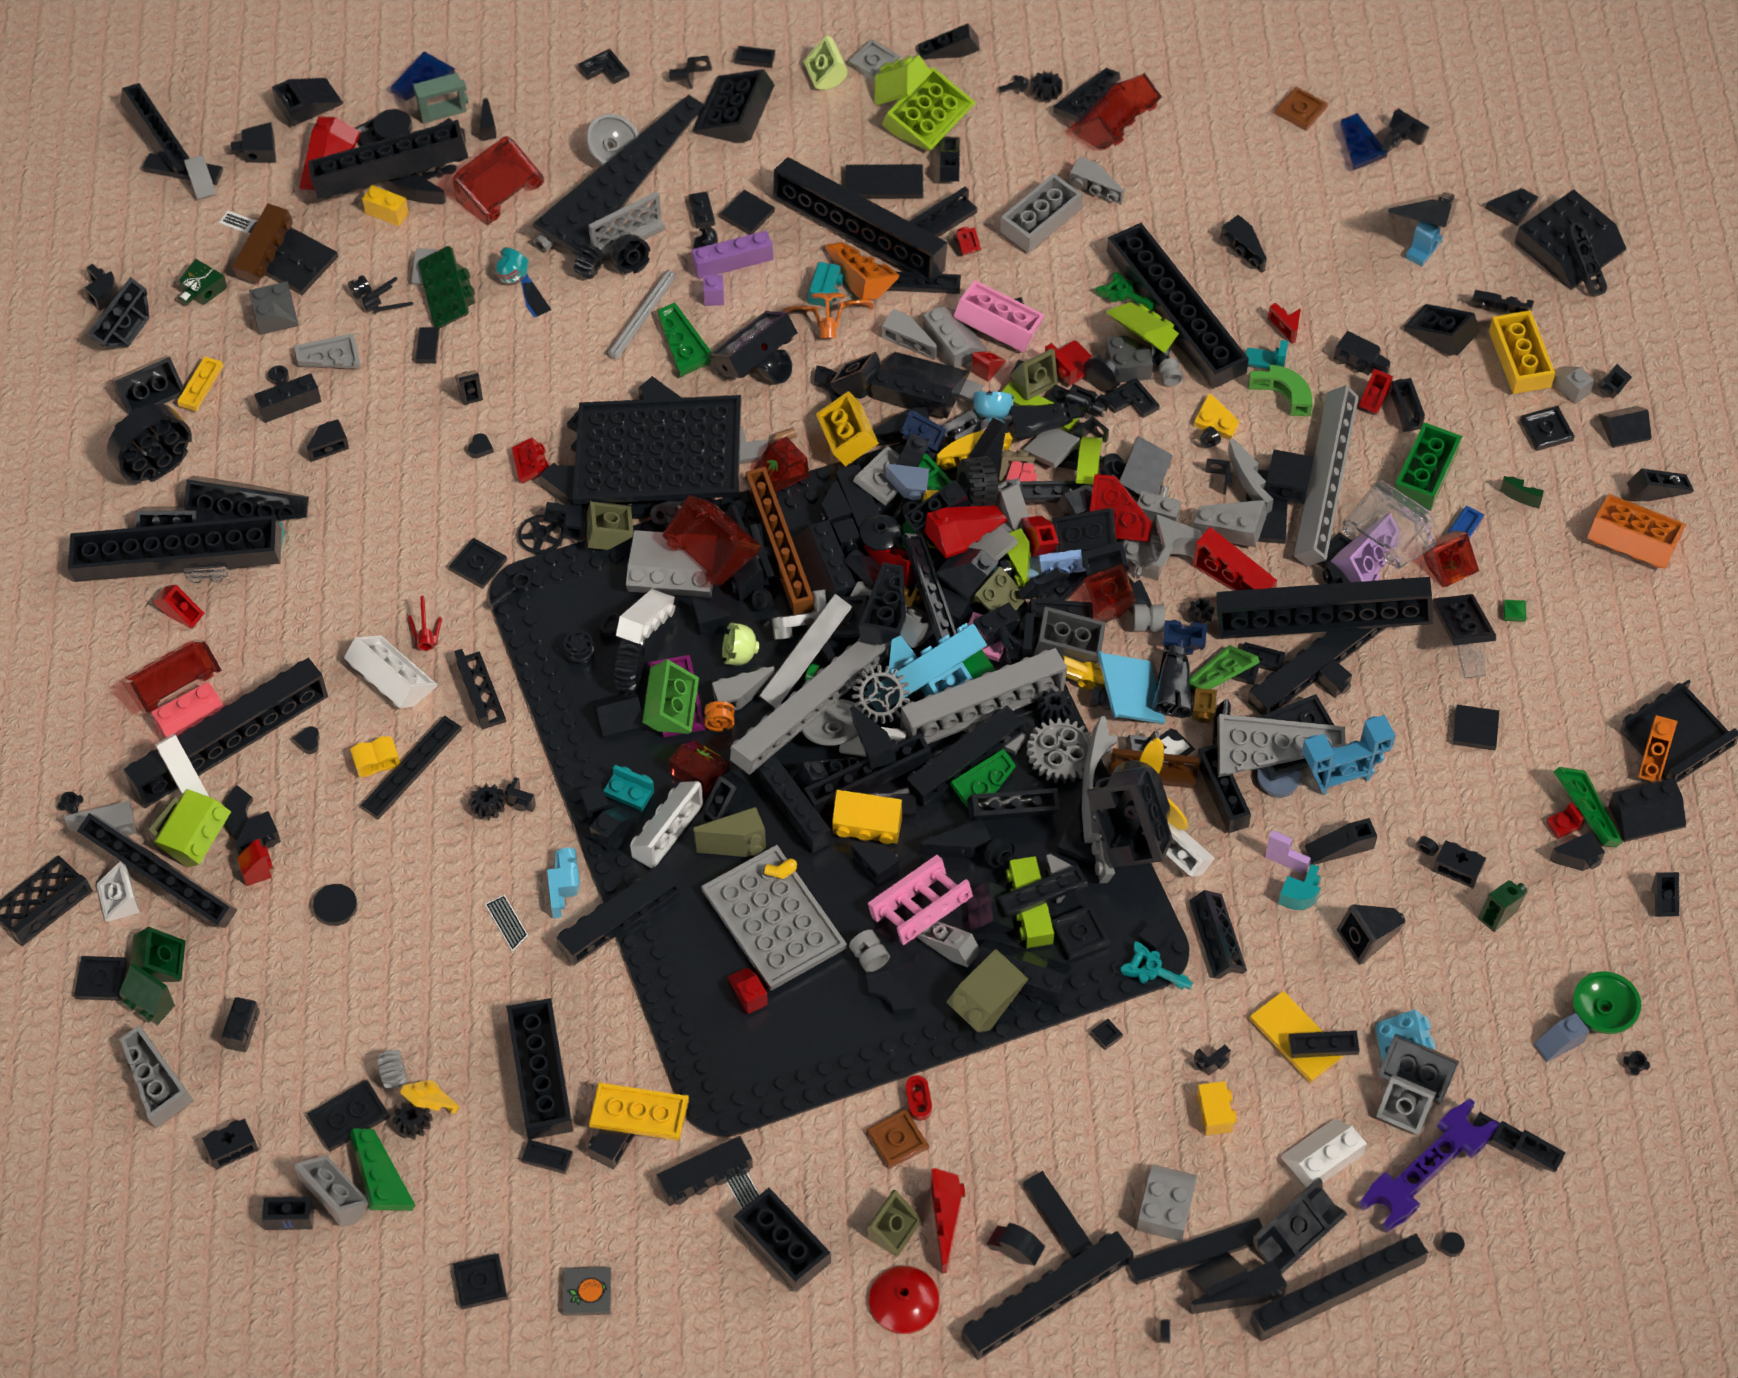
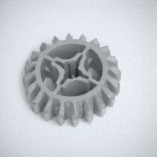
[852,665,910,724]

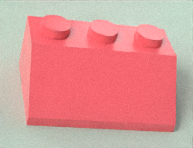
[152,681,224,738]

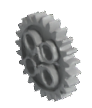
[1027,718,1091,784]

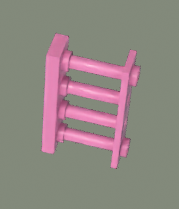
[868,855,973,945]

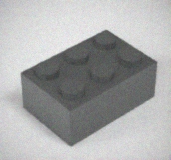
[1033,606,1106,664]

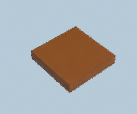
[1275,86,1328,131]
[866,1109,929,1169]

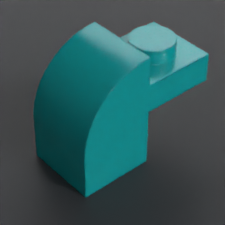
[1278,864,1321,910]

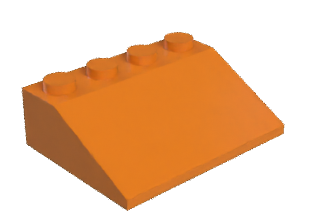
[1587,494,1686,569]

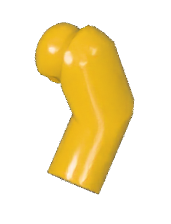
[764,859,797,879]

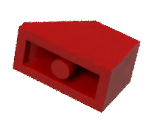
[152,584,205,629]
[727,968,768,1014]

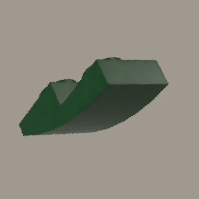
[1500,476,1544,508]

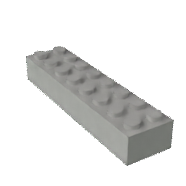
[900,648,1067,744]

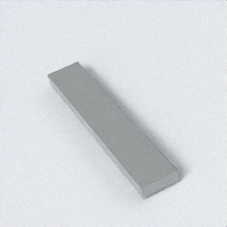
[759,594,852,708]

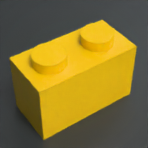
[362,185,408,227]
[1197,1081,1237,1136]

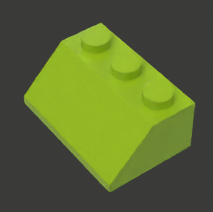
[874,55,932,105]
[1107,302,1179,353]
[154,789,231,867]

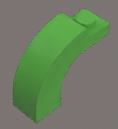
[1248,365,1313,416]

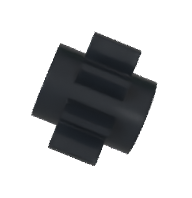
[1188,598,1215,624]

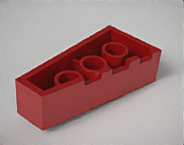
[1193,527,1278,591]

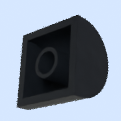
[830,352,881,399]

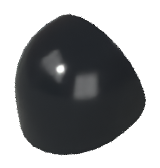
[756,349,792,384]

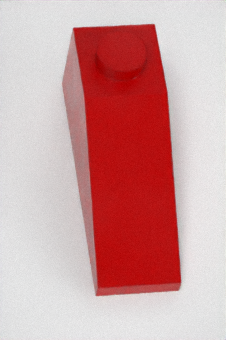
[864,545,917,587]

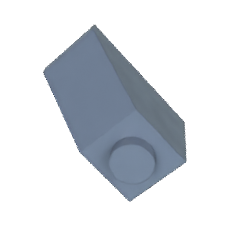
[885,464,929,501]
[1534,1013,1589,1062]

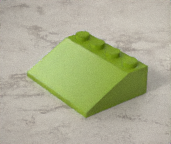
[881,66,976,151]

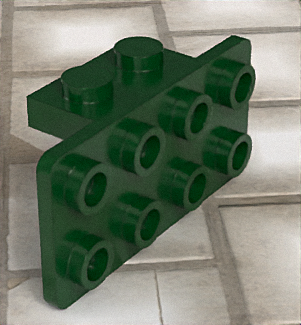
[418,246,475,329]

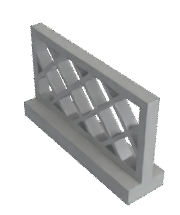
[589,191,665,261]

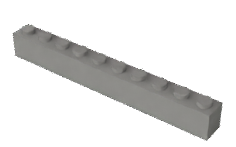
[1294,385,1359,566]
[730,637,892,775]

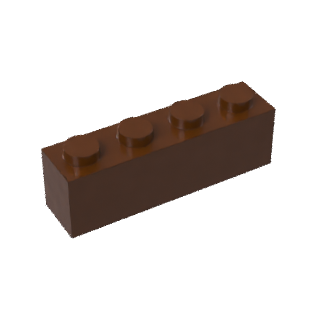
[232,203,293,284]

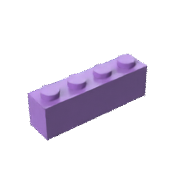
[692,231,773,279]

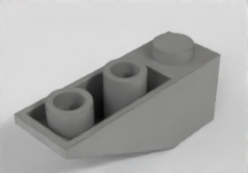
[1069,156,1124,205]
[712,666,775,711]
[916,921,980,967]

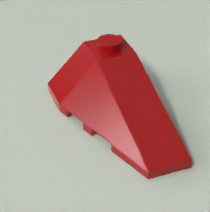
[925,505,1007,558]
[931,1168,965,1274]

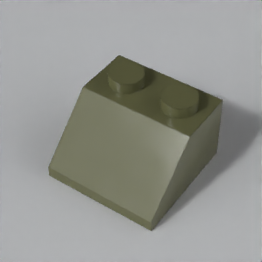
[586,501,634,550]

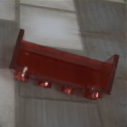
[1070,73,1162,150]

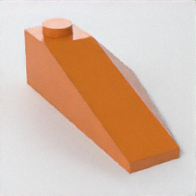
[825,242,899,301]

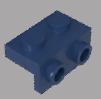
[899,410,947,451]

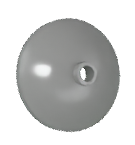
[586,114,639,165]
[802,699,864,746]

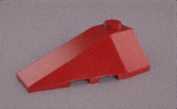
[299,116,361,190]

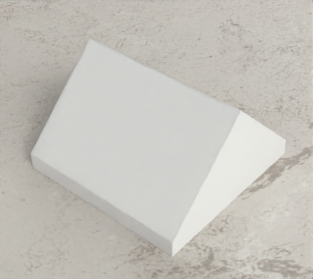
[96,861,140,921]

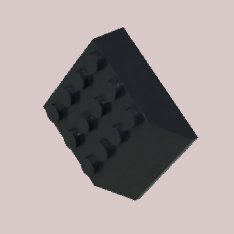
[1515,189,1627,290]

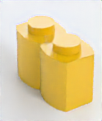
[350,736,400,777]

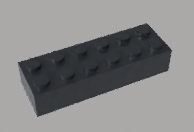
[506,998,574,1140]

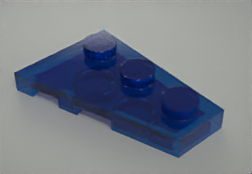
[390,51,455,101]
[1340,113,1387,170]

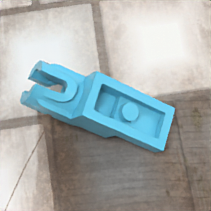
[547,847,580,919]

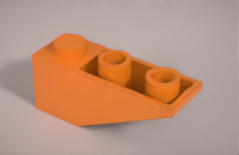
[1638,715,1677,782]

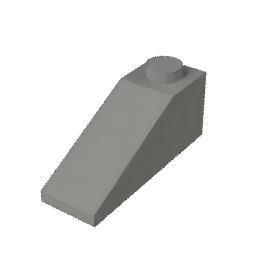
[882,309,937,360]
[64,801,137,837]

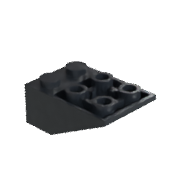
[272,78,343,127]

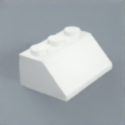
[1281,1118,1367,1188]

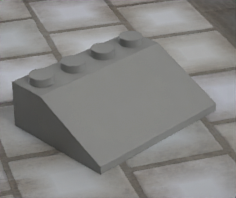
[626,530,718,598]

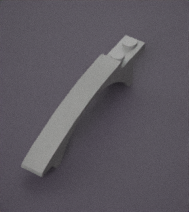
[1081,716,1118,883]

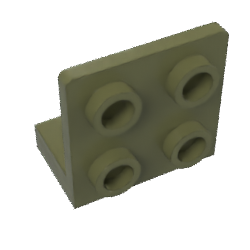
[969,566,1026,612]

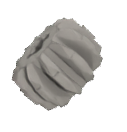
[377,1050,407,1088]

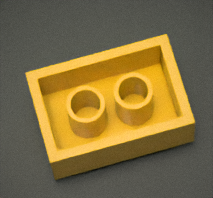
[816,391,879,466]

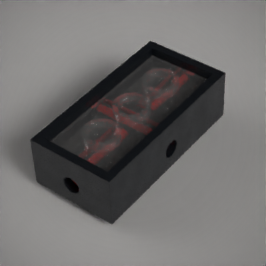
[708,311,798,378]

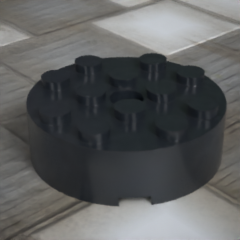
[107,404,192,484]

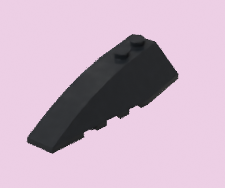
[184,476,309,522]

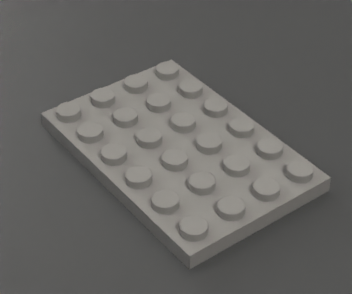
[701,845,847,991]

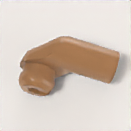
[772,427,796,451]

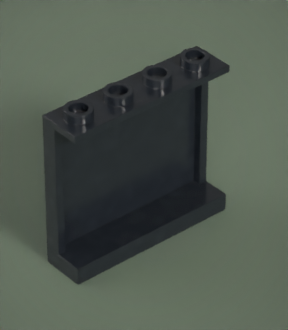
[1620,679,1738,783]

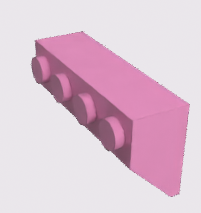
[953,280,1045,352]

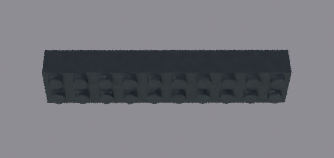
[773,157,948,284]
[1107,222,1249,389]
[68,515,282,582]
[1216,577,1433,639]
[123,657,328,809]

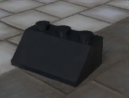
[111,355,185,414]
[1608,778,1686,842]

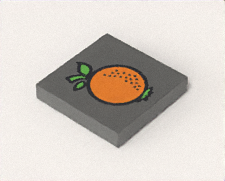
[563,1267,612,1316]

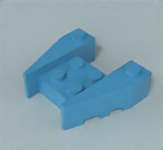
[1302,715,1396,795]

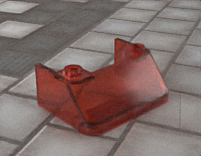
[121,639,222,713]

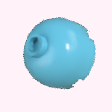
[973,391,1014,422]

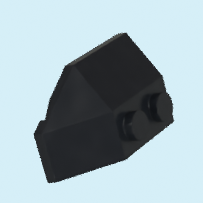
[87,277,150,348]

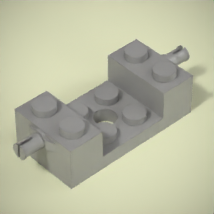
[1123,485,1182,580]

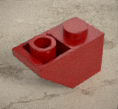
[1022,515,1059,556]
[237,839,273,886]

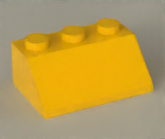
[832,790,902,844]

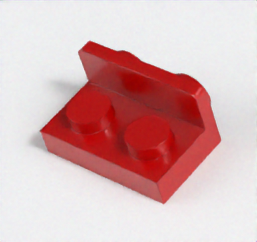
[512,437,549,483]

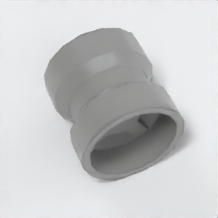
[1159,358,1183,386]

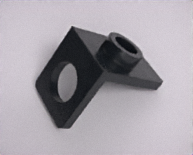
[1073,416,1109,442]
[1205,458,1233,495]

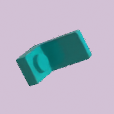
[1246,340,1289,369]

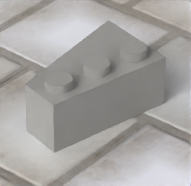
[1194,500,1267,547]

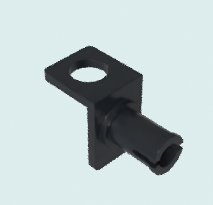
[669,56,712,89]

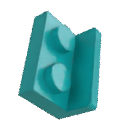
[603,765,654,811]

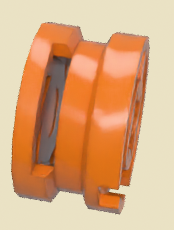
[705,701,734,731]

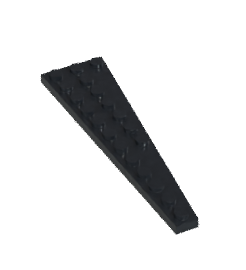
[532,94,705,256]

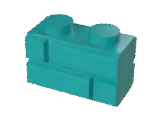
[808,262,844,308]

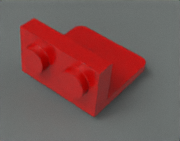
[1045,340,1092,387]

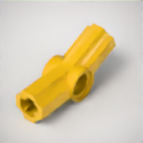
[1061,655,1106,690]

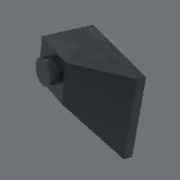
[935,548,998,601]

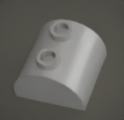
[1376,1074,1436,1135]

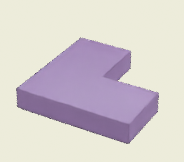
[1265,830,1311,875]

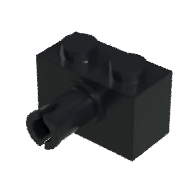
[973,602,1020,652]

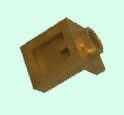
[904,585,923,607]
[1192,688,1217,723]

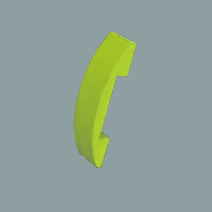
[1076,437,1103,484]

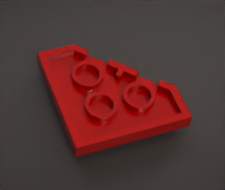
[1090,474,1152,542]

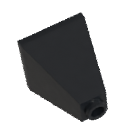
[1337,904,1405,965]

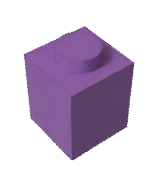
[703,275,725,306]

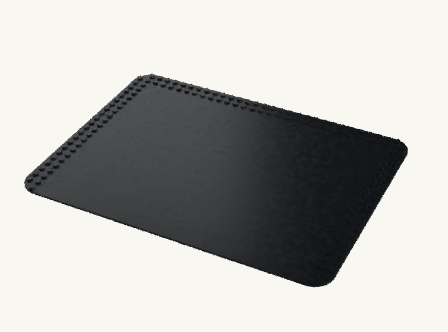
[489,441,1190,1137]

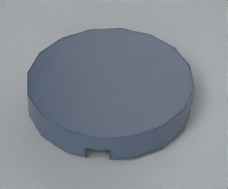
[1257,767,1300,798]

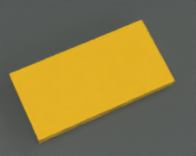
[1250,990,1344,1083]
[589,1082,689,1141]

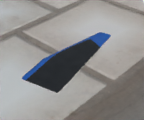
[521,274,551,318]

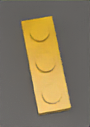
[177,356,224,412]

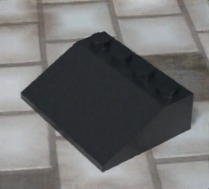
[693,69,775,142]
[1388,192,1458,228]
[871,352,969,419]

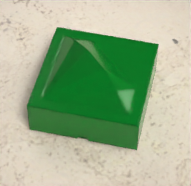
[1504,599,1526,622]

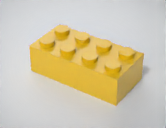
[1489,310,1555,394]

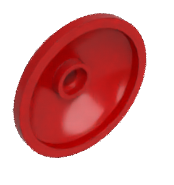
[869,1266,939,1334]

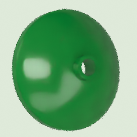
[1572,971,1641,1034]

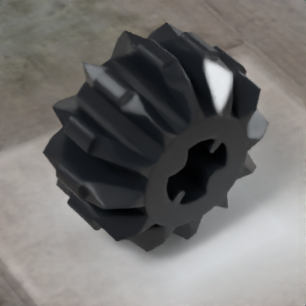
[1031,70,1063,102]
[574,245,604,279]
[1036,688,1073,724]
[469,783,506,820]
[393,1101,433,1139]

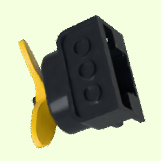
[1087,738,1188,868]

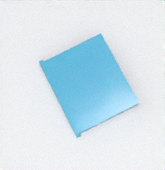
[1098,651,1166,724]

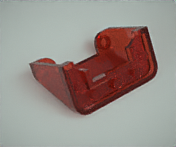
[453,136,544,226]
[662,495,762,586]

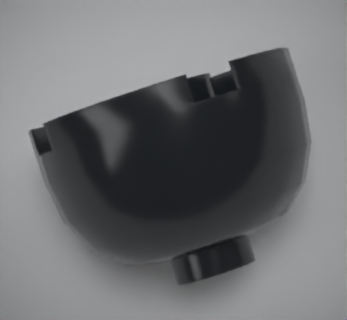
[610,234,651,274]

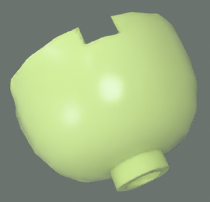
[722,623,759,665]

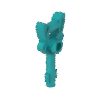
[1121,942,1193,990]

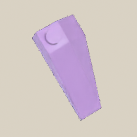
[1331,514,1400,582]

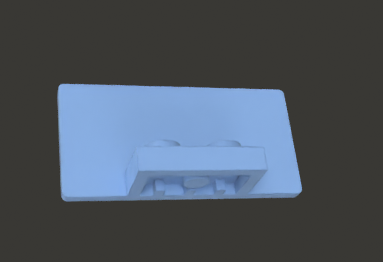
[1029,549,1086,579]

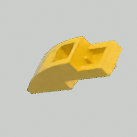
[935,430,1012,470]

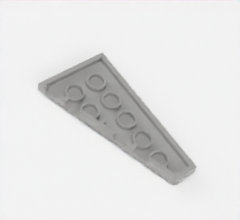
[1217,714,1346,777]

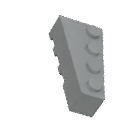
[120,1025,194,1128]

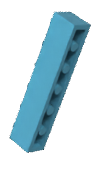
[864,623,987,712]

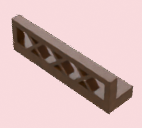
[1110,748,1199,789]

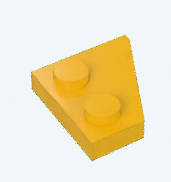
[1194,393,1239,440]
[400,1080,460,1114]

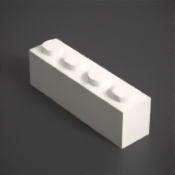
[616,589,675,644]
[1166,822,1215,877]

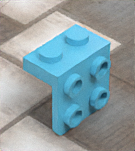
[1375,1009,1436,1061]

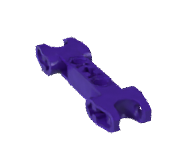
[1358,1098,1499,1233]

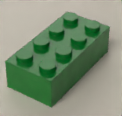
[1392,422,1462,511]

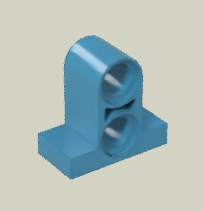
[1405,221,1443,267]

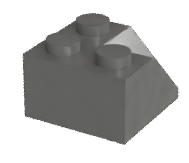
[249,281,299,335]
[1105,335,1153,383]

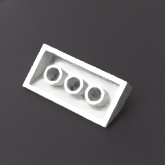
[344,635,438,708]
[630,781,703,868]

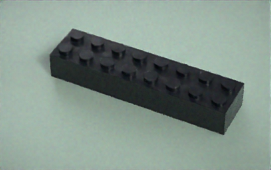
[308,120,469,199]

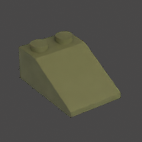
[693,807,766,857]
[947,949,1028,1032]

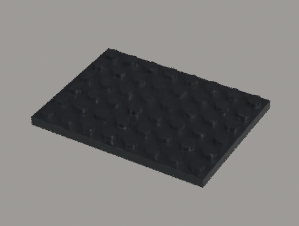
[573,395,742,504]

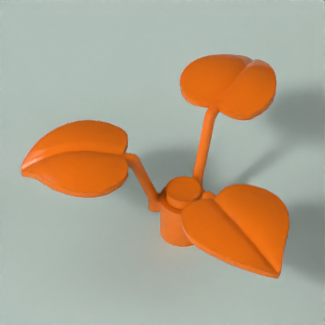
[783,293,874,338]

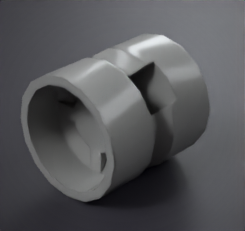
[1133,604,1165,632]
[849,930,890,972]

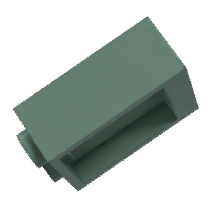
[413,73,469,124]

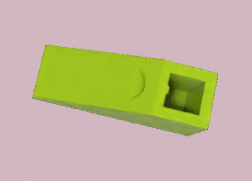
[1002,528,1031,588]

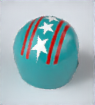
[495,247,529,284]

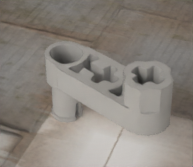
[771,590,827,639]

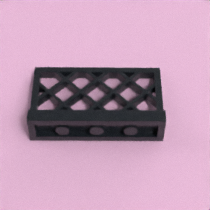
[0,855,93,946]

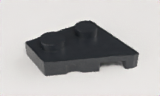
[1485,188,1538,226]

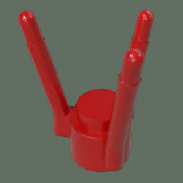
[408,596,442,651]

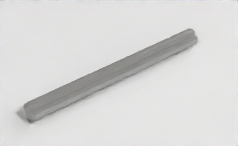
[609,270,675,359]

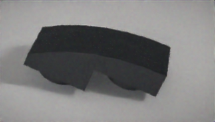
[1322,561,1350,584]

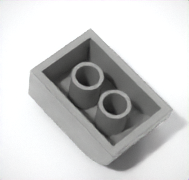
[1137,1164,1198,1242]

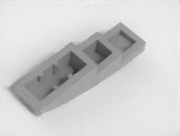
[1228,437,1273,513]

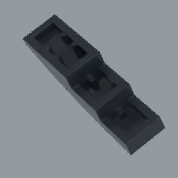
[1472,1112,1566,1173]

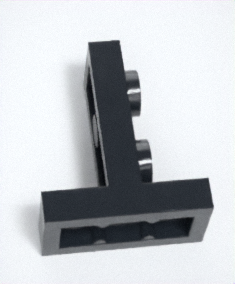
[1382,108,1429,152]

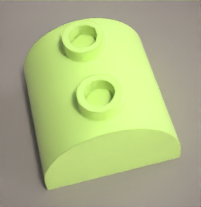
[803,35,847,90]

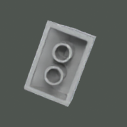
[923,306,988,368]
[294,1155,368,1227]

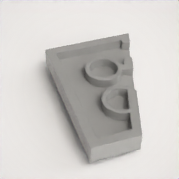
[294,333,361,369]

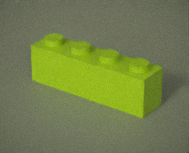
[1006,856,1054,948]

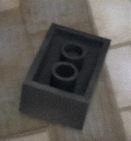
[1404,304,1480,356]

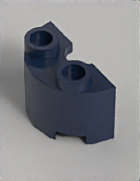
[1163,620,1207,655]

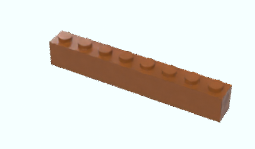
[746,467,814,615]

